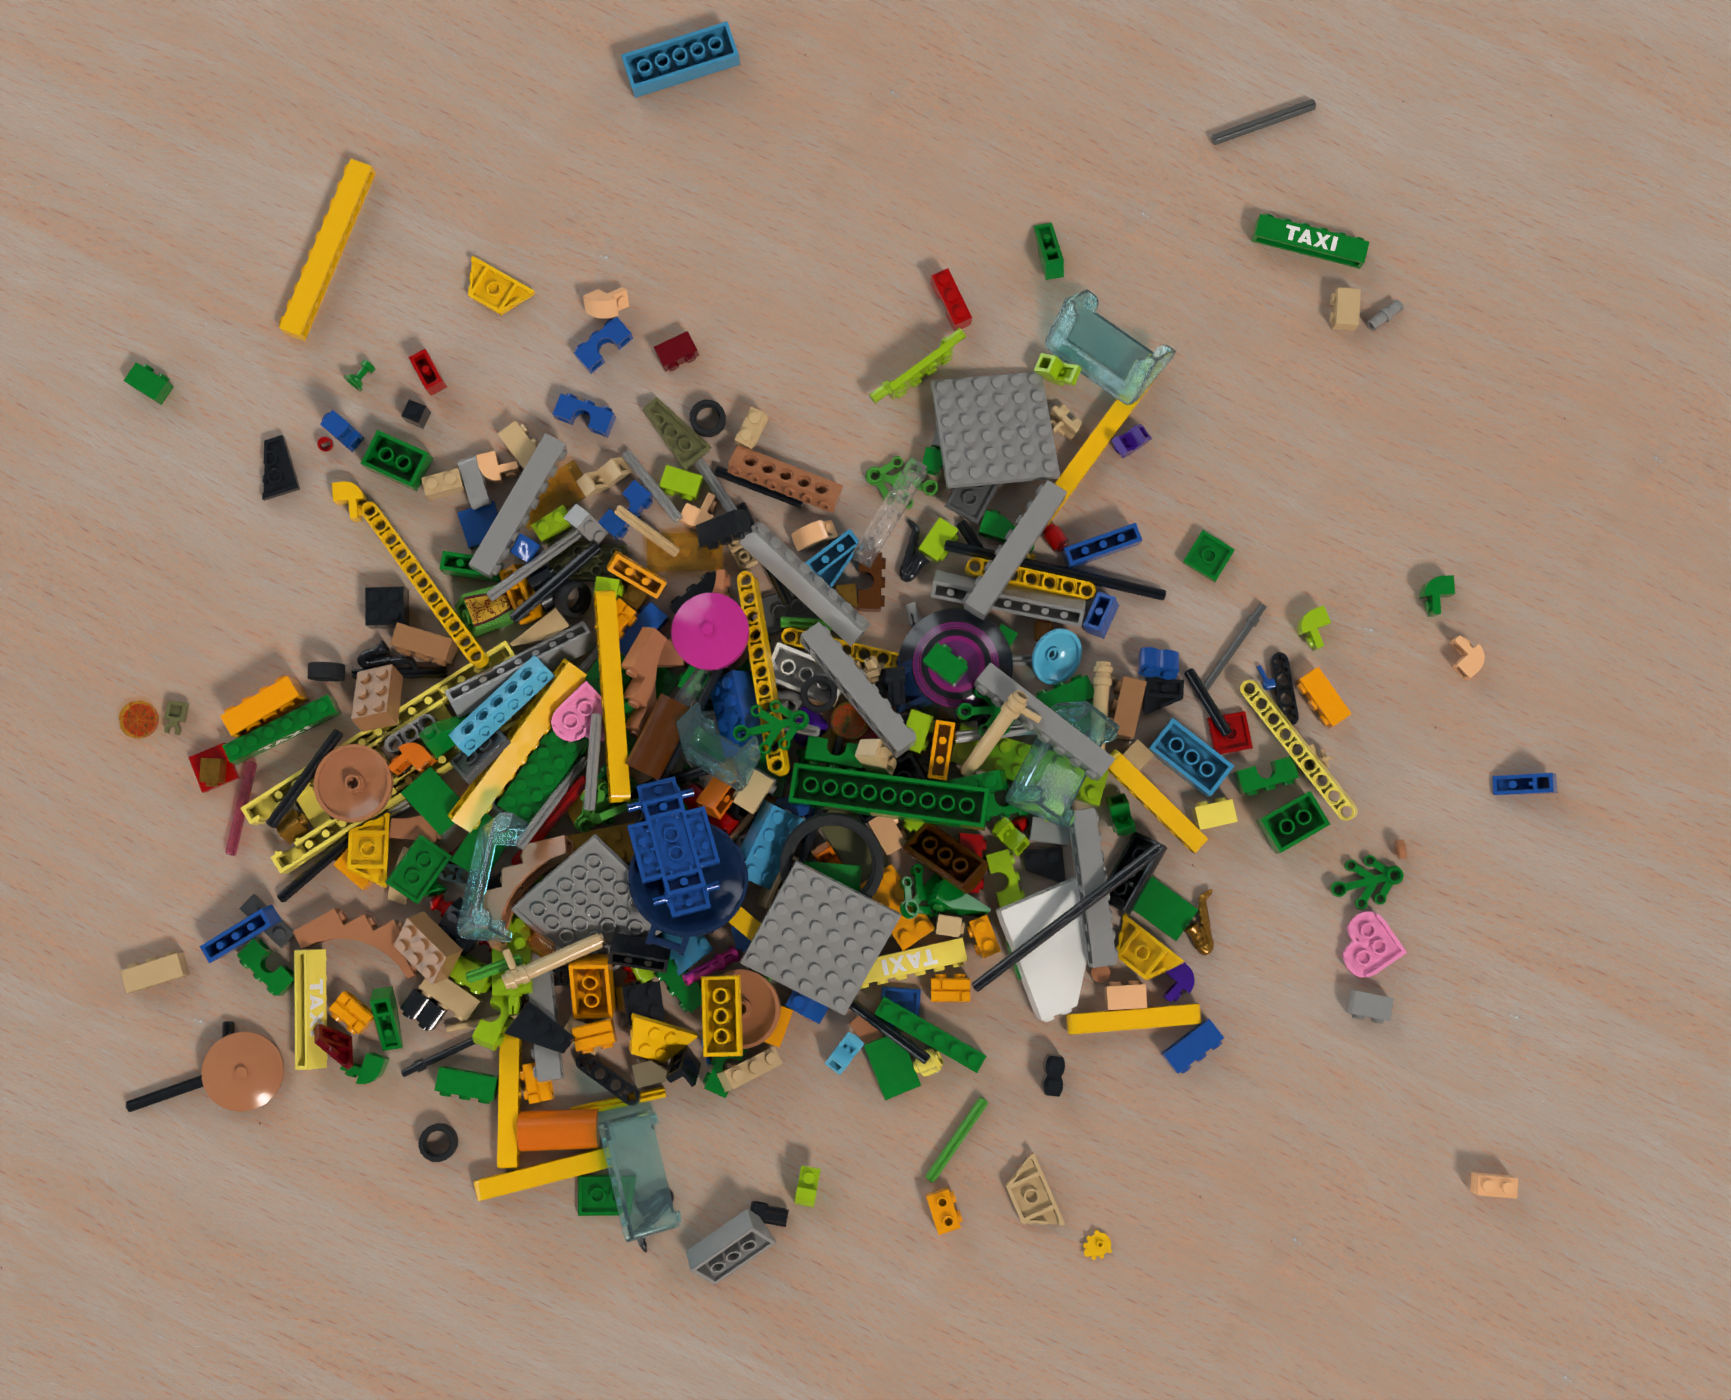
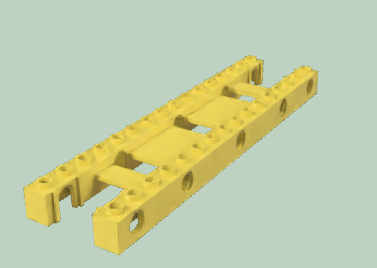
[240,640,540,874]

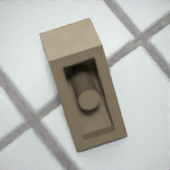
[632,1057,668,1089]

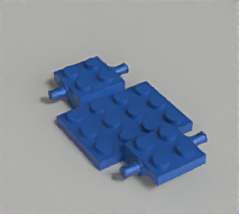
[627,776,720,918]

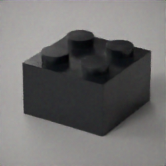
[365,586,409,629]

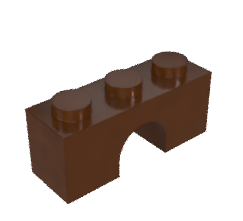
[858,552,886,612]

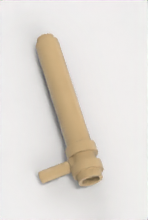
[1091,661,1117,750]
[961,690,1042,777]
[501,933,606,990]

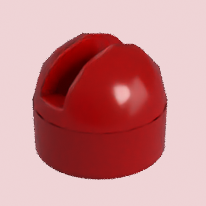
[317,437,334,452]
[1012,815,1029,832]

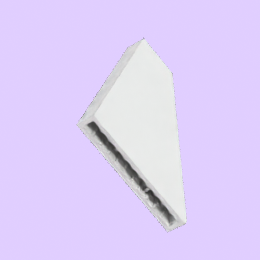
[995,867,1106,1022]

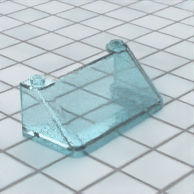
[1045,289,1176,405]
[1006,701,1120,828]
[457,812,529,942]
[599,1109,682,1243]

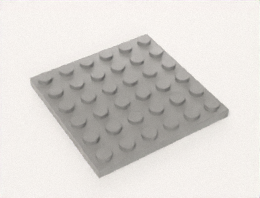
[930,372,1060,489]
[511,834,662,972]
[740,860,901,1016]

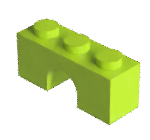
[985,849,1025,908]
[472,996,523,1051]

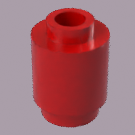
[1042,523,1069,552]

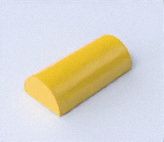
[701,975,743,1057]

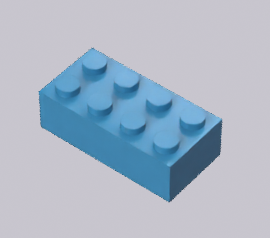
[1148,718,1234,797]
[740,800,805,890]

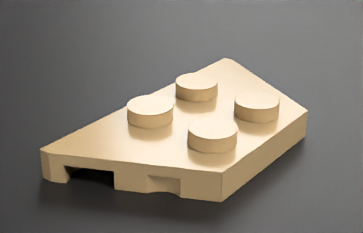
[1005,1152,1065,1226]

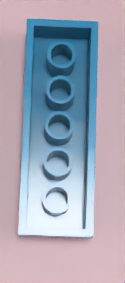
[621,21,740,98]

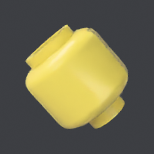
[913,1048,944,1077]

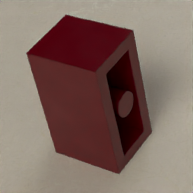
[654,331,699,372]

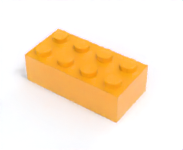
[220,675,310,738]
[860,864,935,951]

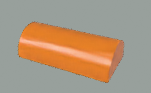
[517,1109,600,1152]

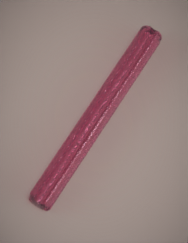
[225,761,257,856]

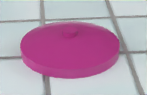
[671,593,749,671]

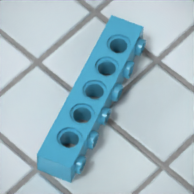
[448,655,555,757]

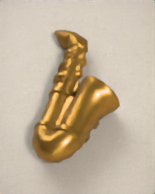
[1184,889,1214,955]

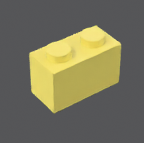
[1192,797,1238,830]

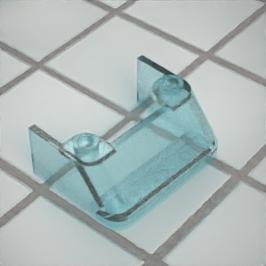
[676,702,761,791]

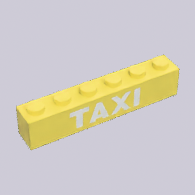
[860,937,968,989]
[294,949,328,1070]

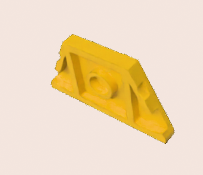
[468,256,535,316]
[347,813,390,888]
[1116,914,1185,981]
[629,1013,698,1063]

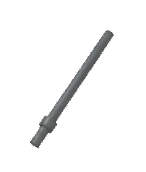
[1195,603,1267,698]

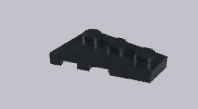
[262,435,300,501]
[504,1001,576,1054]

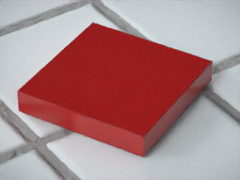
[1207,711,1253,755]
[188,742,240,793]

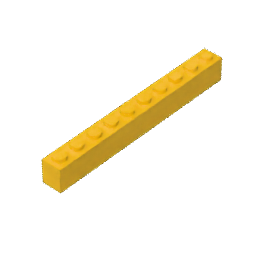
[279,159,376,341]
[448,658,587,833]

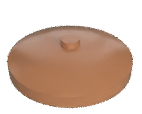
[314,744,394,823]
[721,969,781,1049]
[201,1031,284,1112]

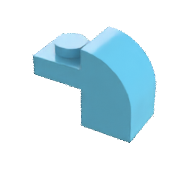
[824,1032,865,1075]

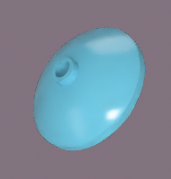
[1032,628,1082,685]

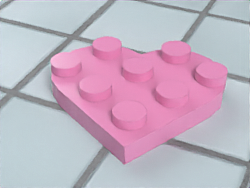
[551,681,604,742]
[1342,911,1407,977]

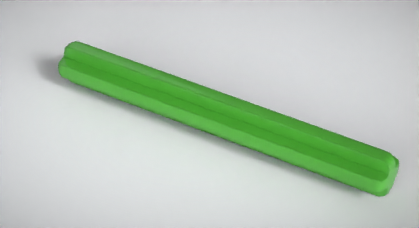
[926,1097,988,1183]

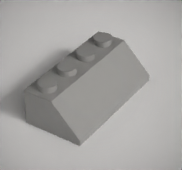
[686,1209,776,1285]

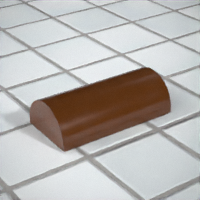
[625,694,695,780]
[903,823,988,894]

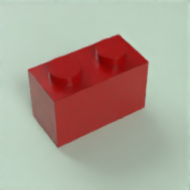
[409,349,447,396]

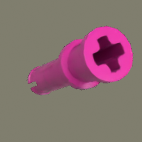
[682,946,740,986]

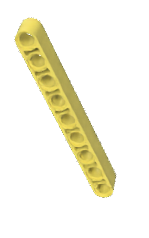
[1240,680,1358,821]

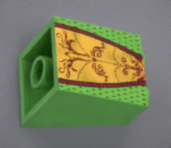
[455,585,515,641]

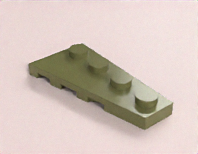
[643,397,711,471]

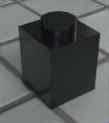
[401,399,431,429]

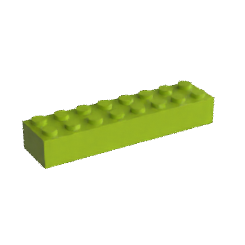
[950,724,1109,807]

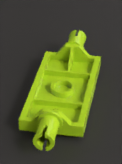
[869,328,966,404]
[492,913,533,1016]

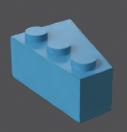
[805,529,861,588]
[659,932,713,976]

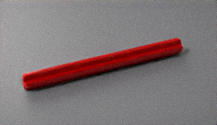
[511,775,586,866]

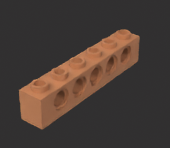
[727,445,843,513]

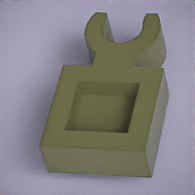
[164,700,189,735]

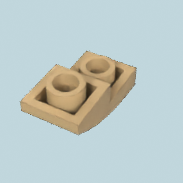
[727,540,758,572]

